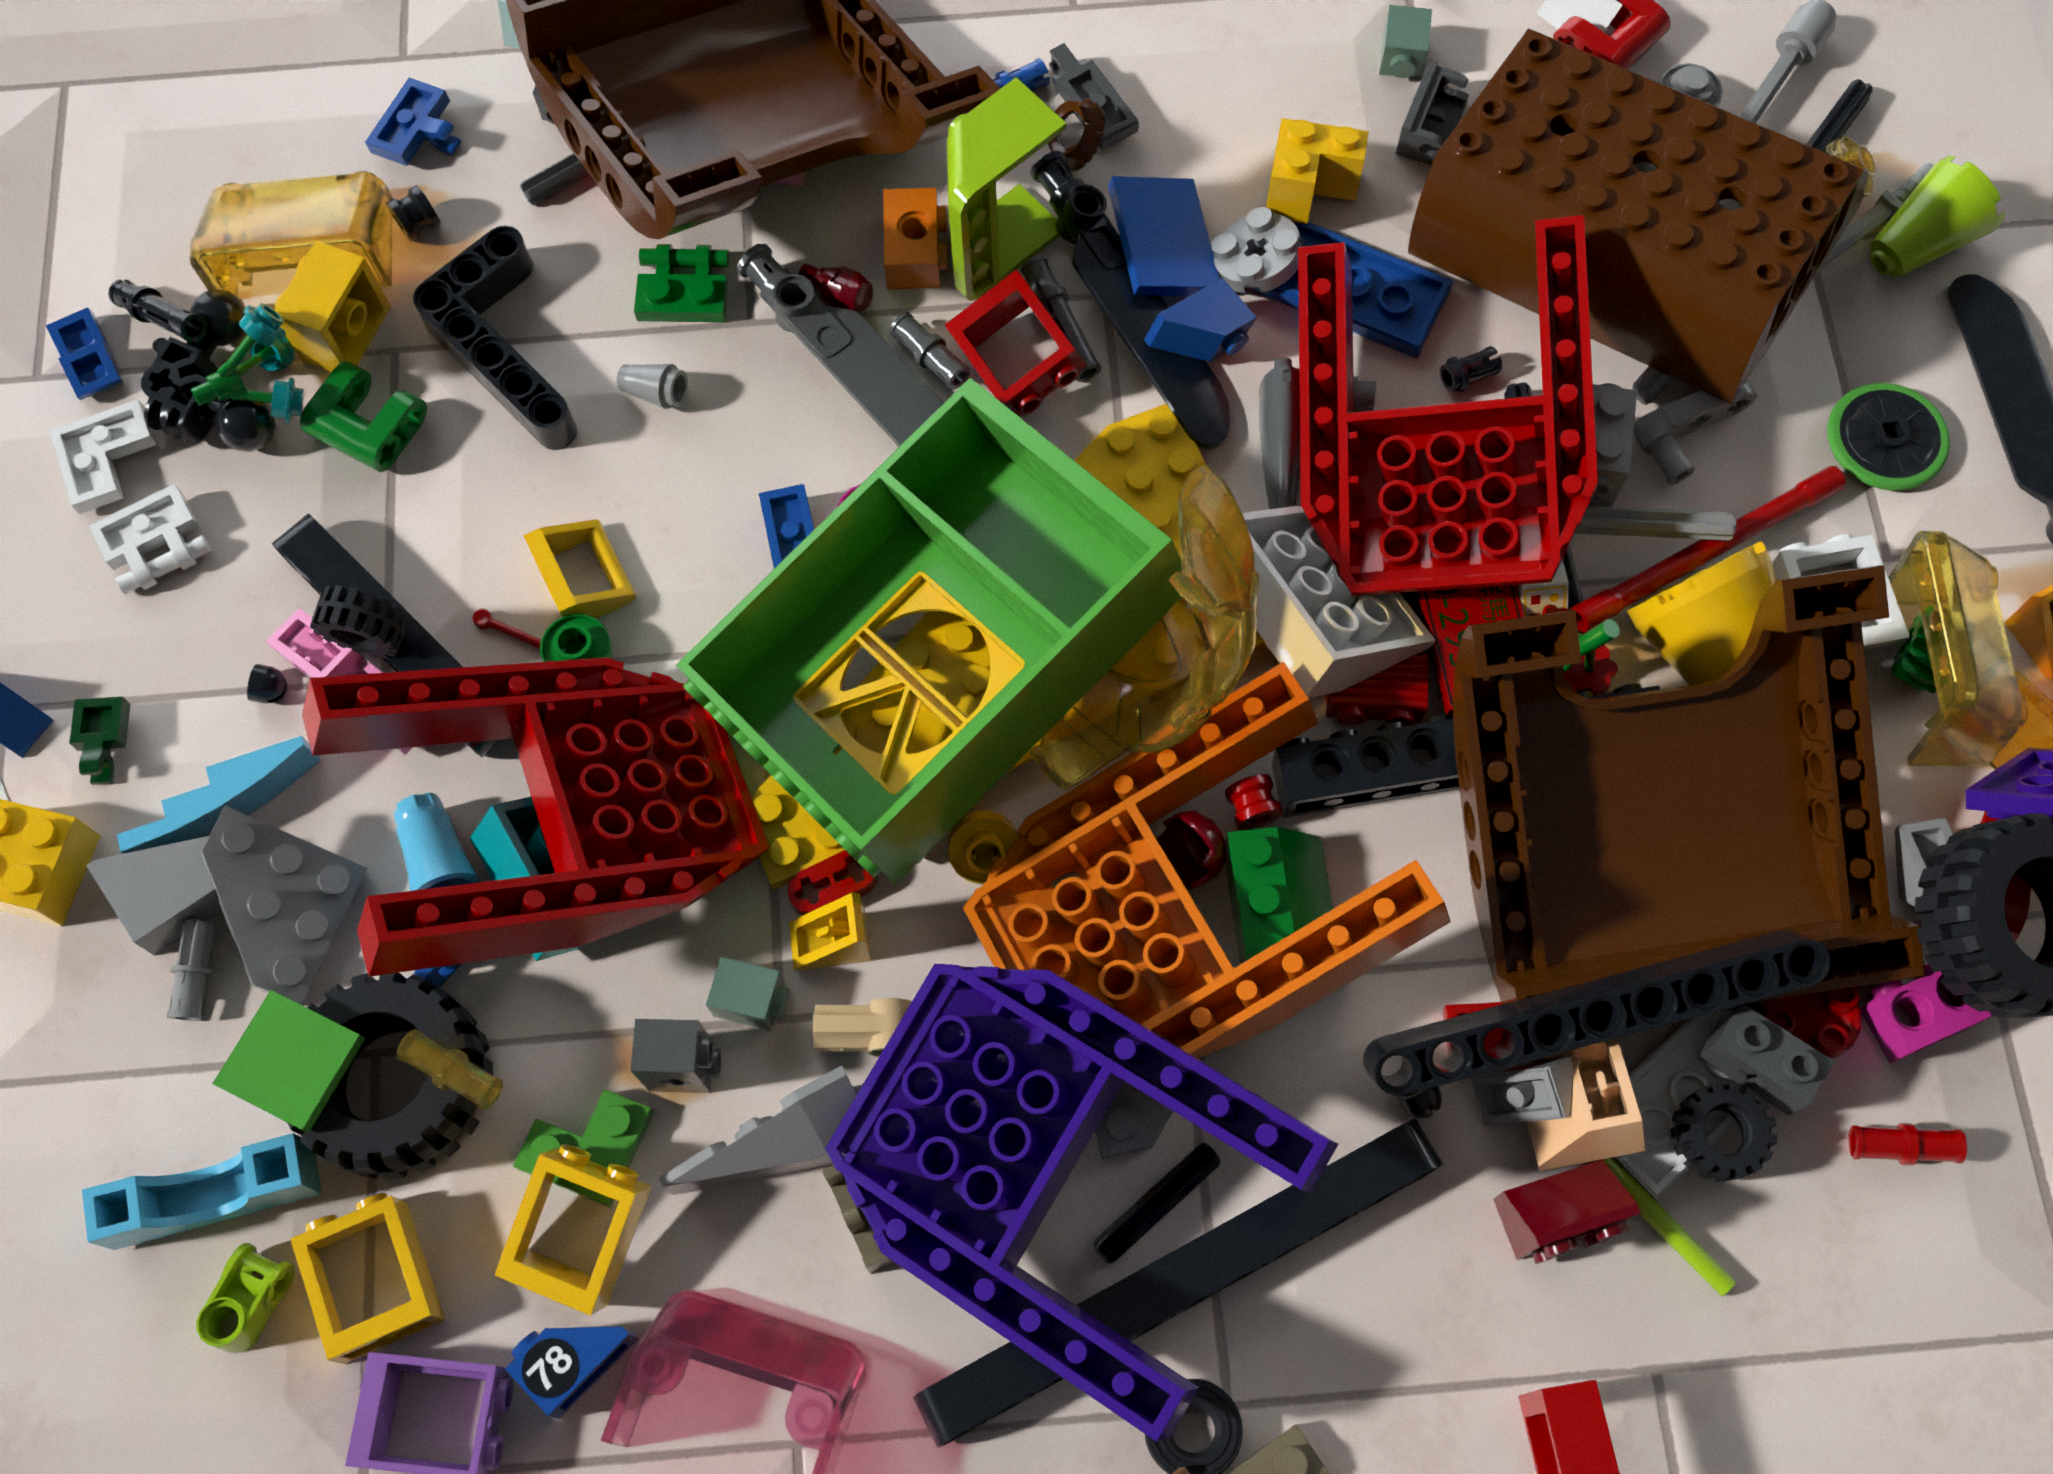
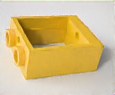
[494,1144,652,1316]
[290,1193,445,1364]

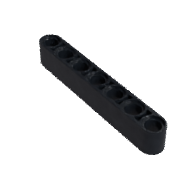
[271,513,503,758]

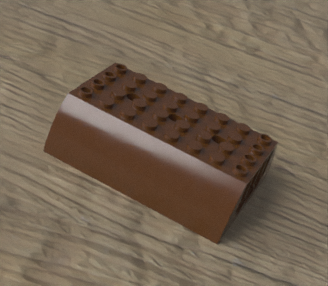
[1408,28,1868,404]

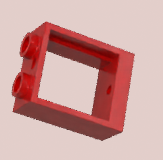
[945,269,1087,417]
[1518,1379,1620,1474]

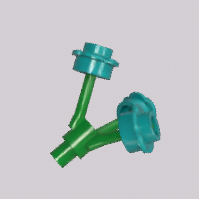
[190,303,304,424]

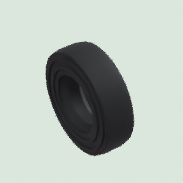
[1145,1379,1243,1474]

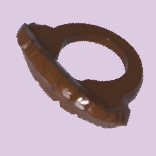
[1048,98,1106,171]

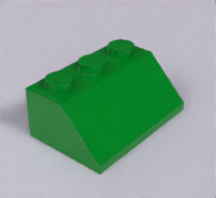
[1225,827,1333,964]

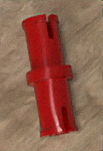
[1848,1123,1967,1166]

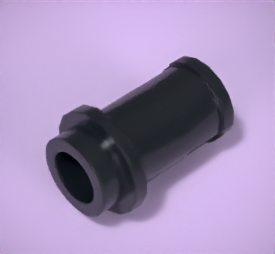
[1440,346,1502,392]

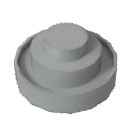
[1659,63,1723,107]

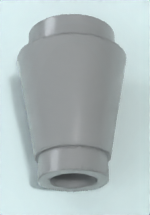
[617,364,688,409]

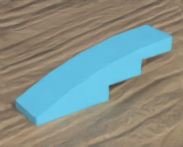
[116,736,320,854]

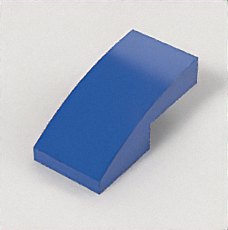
[45,307,123,400]

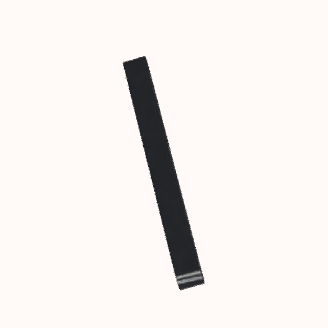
[913,1118,1444,1448]

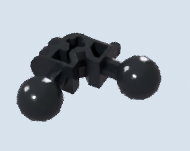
[141,289,276,452]

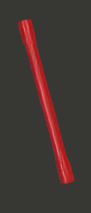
[1569,465,1846,633]

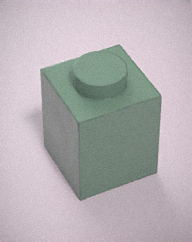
[1379,5,1432,79]
[706,957,790,1031]

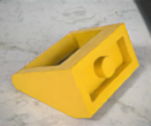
[523,519,636,619]

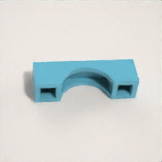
[82,1133,322,1250]

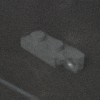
[1049,43,1139,151]

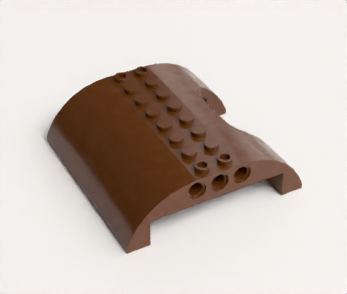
[506,0,1001,240]
[1453,565,1925,1035]

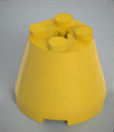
[1626,541,1777,685]

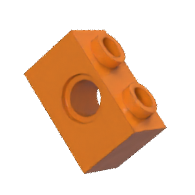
[883,187,948,290]

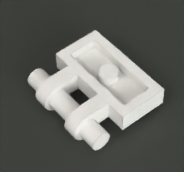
[89,484,212,594]

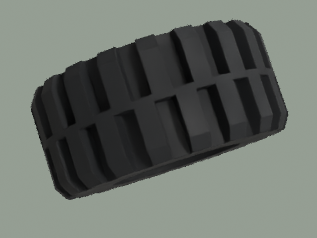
[1914,813,2053,1019]
[287,973,493,1179]

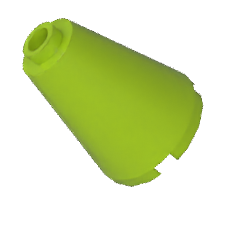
[1870,156,2005,277]

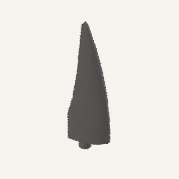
[1259,358,1300,509]

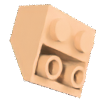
[1526,1038,1645,1172]

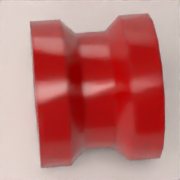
[1224,774,1284,830]

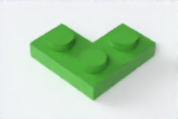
[513,1089,654,1208]

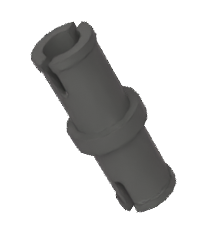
[890,312,971,390]

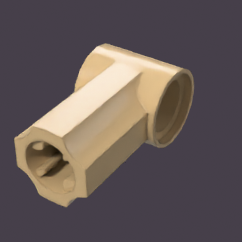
[812,998,912,1057]

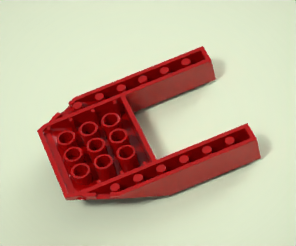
[1298,215,1598,596]
[302,658,769,977]

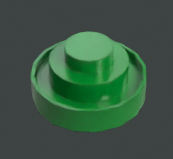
[540,614,613,662]

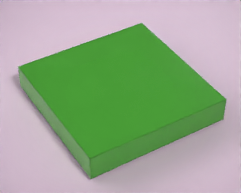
[212,990,365,1133]

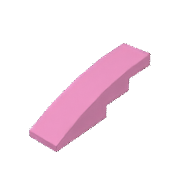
[266,608,413,755]

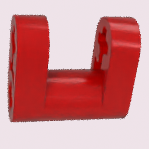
[1553,0,1671,70]

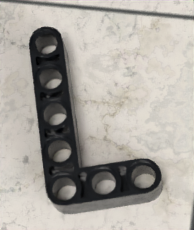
[413,225,577,450]

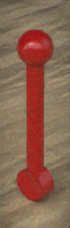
[472,609,541,649]

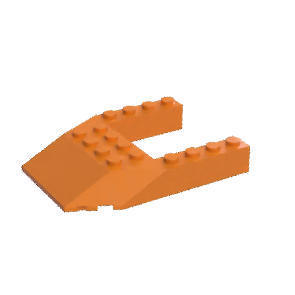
[963,662,1451,1058]

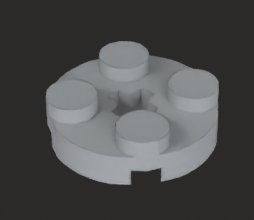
[1211,207,1303,293]

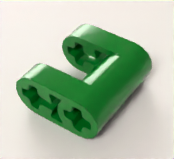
[300,361,427,472]

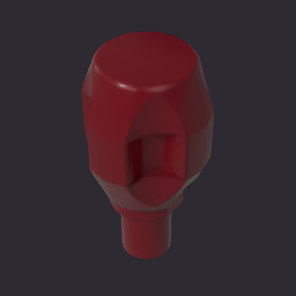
[799,263,873,312]

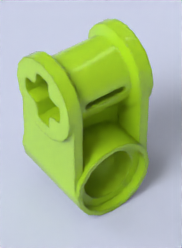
[196,1243,295,1354]

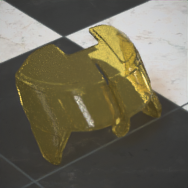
[1029,465,1260,790]

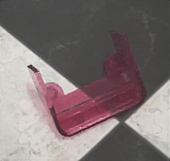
[601,1290,866,1474]

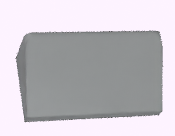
[1470,1055,1573,1125]

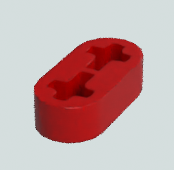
[787,850,879,916]

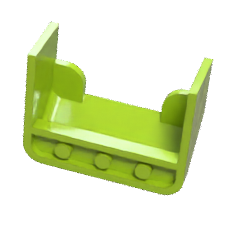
[947,77,1067,301]

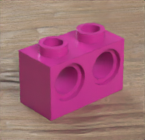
[1860,963,1993,1064]

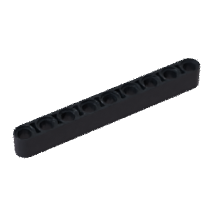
[1363,930,1830,1096]

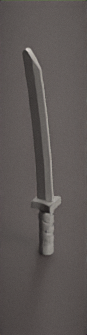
[1820,163,1934,268]

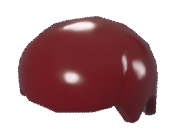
[1157,810,1227,890]

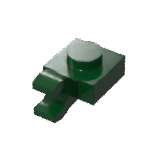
[69,696,131,785]

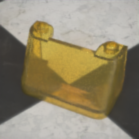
[189,171,393,297]

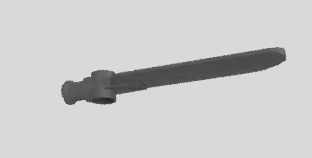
[737,244,944,447]

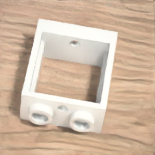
[1772,534,1910,661]

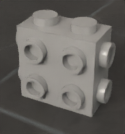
[1588,383,1637,507]

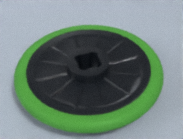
[1827,383,1950,491]

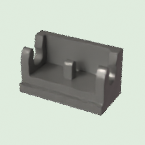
[1395,60,1469,166]

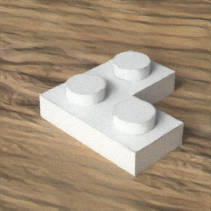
[49,399,157,514]

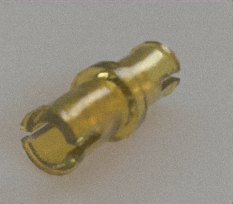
[396,1029,504,1110]

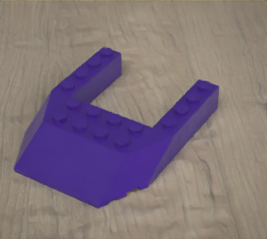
[825,963,1339,1442]

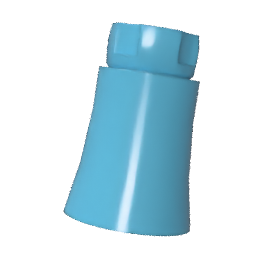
[394,793,480,891]

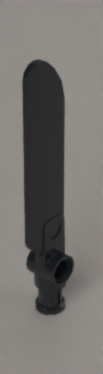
[1030,151,1230,449]
[1948,274,2053,544]

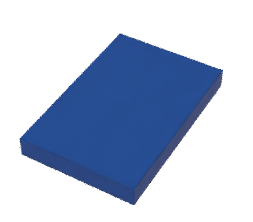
[1108,176,1220,296]

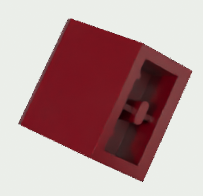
[1493,1159,1641,1264]

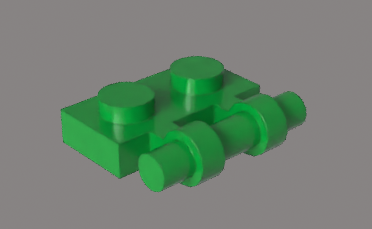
[634,244,730,323]

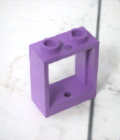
[345,1352,514,1474]

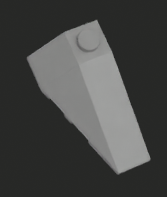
[659,1066,857,1195]

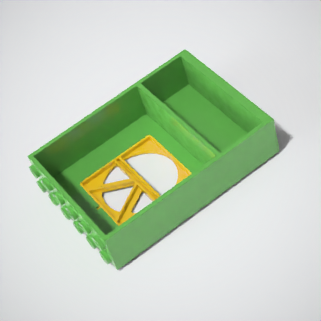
[676,378,1193,884]

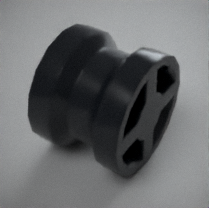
[386,185,441,242]

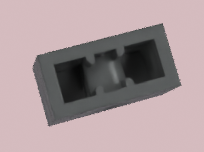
[1698,1004,1835,1116]
[630,1019,721,1093]

